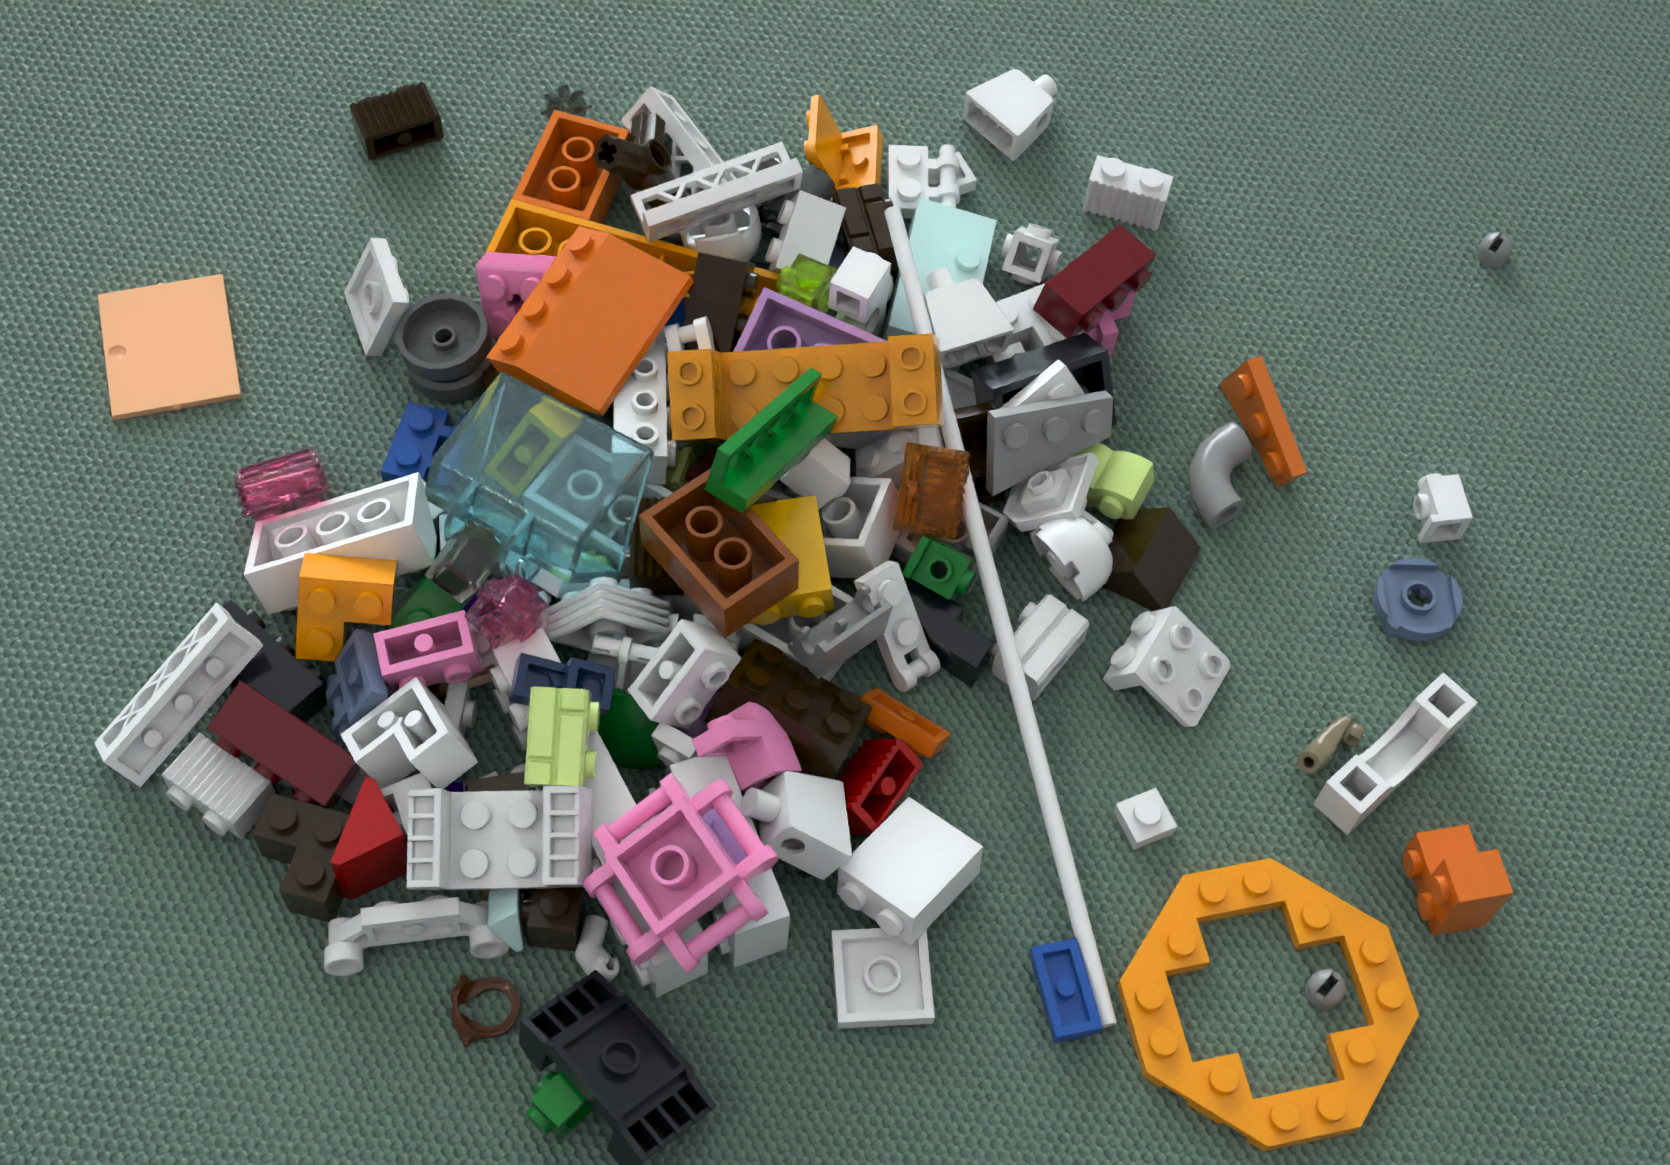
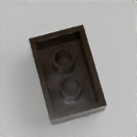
[704,638,872,779]

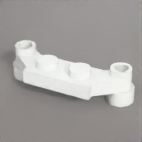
[324,895,509,976]

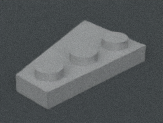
[986,391,1113,496]

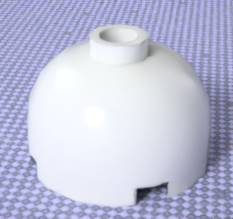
[680,205,762,262]
[1030,516,1113,602]

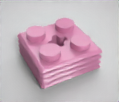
[475,252,557,338]

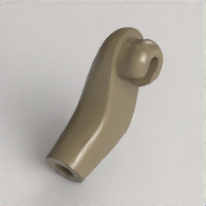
[1297,715,1365,774]

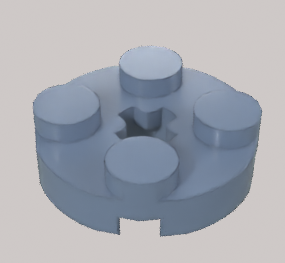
[1372,558,1463,642]

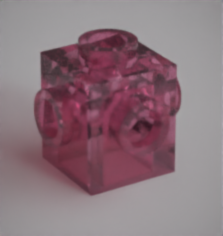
[464,573,549,649]

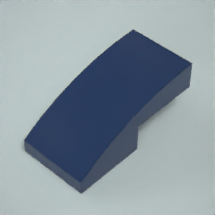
[509,652,616,714]

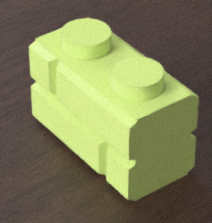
[524,687,600,788]

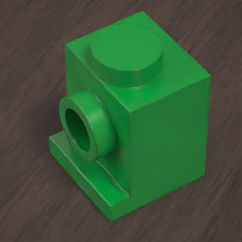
[902,535,977,600]
[525,1071,594,1141]

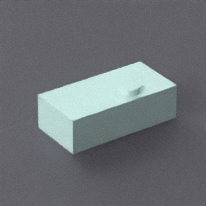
[882,197,997,372]

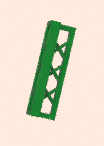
[704,368,838,514]

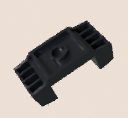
[519,969,717,1165]

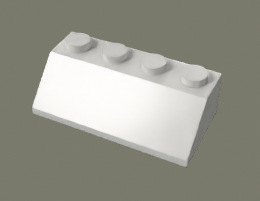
[244,472,437,615]

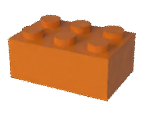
[512,110,630,224]

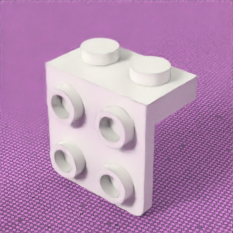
[1103,606,1230,728]

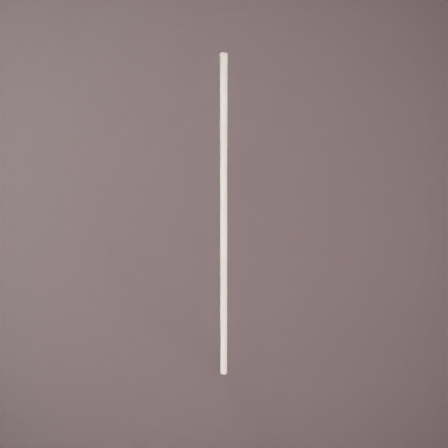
[884,206,1117,1028]

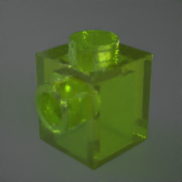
[776,253,837,314]

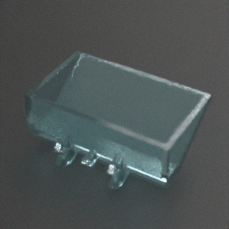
[425,371,654,584]

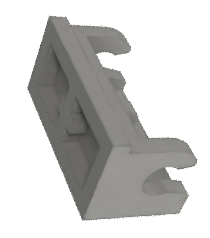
[788,585,893,679]

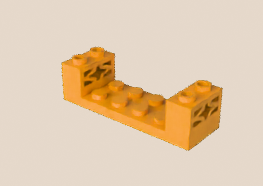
[667,333,944,443]

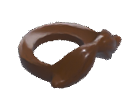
[450,974,521,1047]

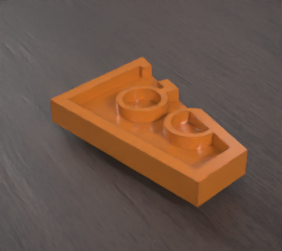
[1219,355,1307,487]

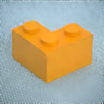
[295,553,397,661]

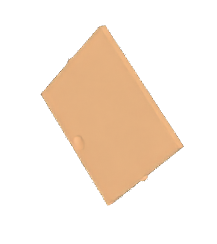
[98,274,242,421]

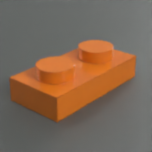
[861,687,952,758]

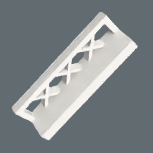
[621,86,737,196]
[631,142,803,243]
[94,603,263,787]

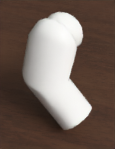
[575,915,620,982]

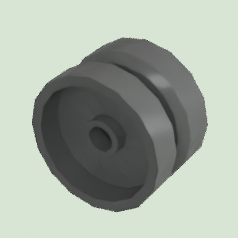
[396,293,495,402]

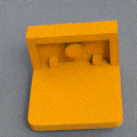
[804,94,883,197]

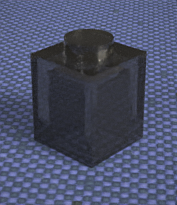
[425,520,506,603]

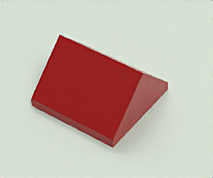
[330,776,407,900]

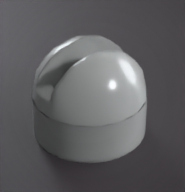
[1477,232,1512,267]
[1305,969,1346,1010]

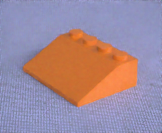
[486,226,694,416]

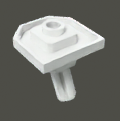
[1003,452,1114,538]

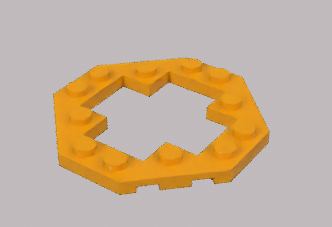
[1117,858,1419,1152]

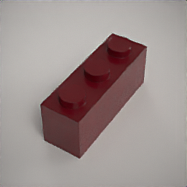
[1033,224,1156,338]
[207,681,361,809]

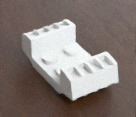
[407,786,592,890]

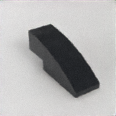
[901,571,994,688]

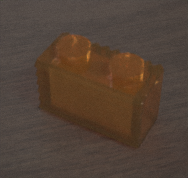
[893,442,971,539]

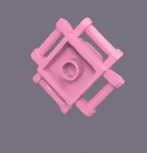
[582,773,779,973]

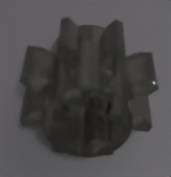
[541,84,593,120]

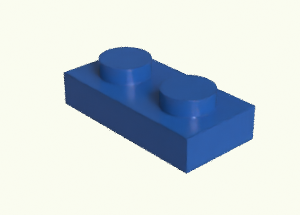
[1029,938,1103,1043]

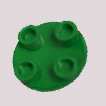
[598,688,662,769]

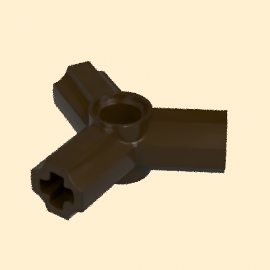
[593,112,687,209]

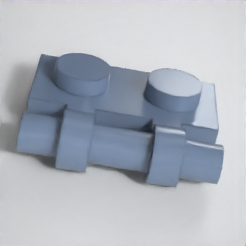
[325,629,388,750]

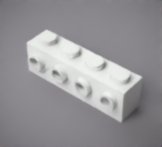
[613,325,676,484]

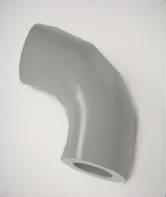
[1188,422,1252,529]

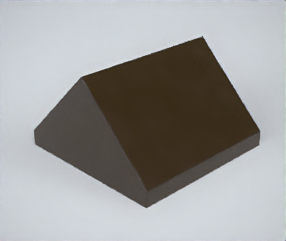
[1103,507,1201,611]

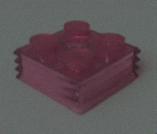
[234,447,330,520]

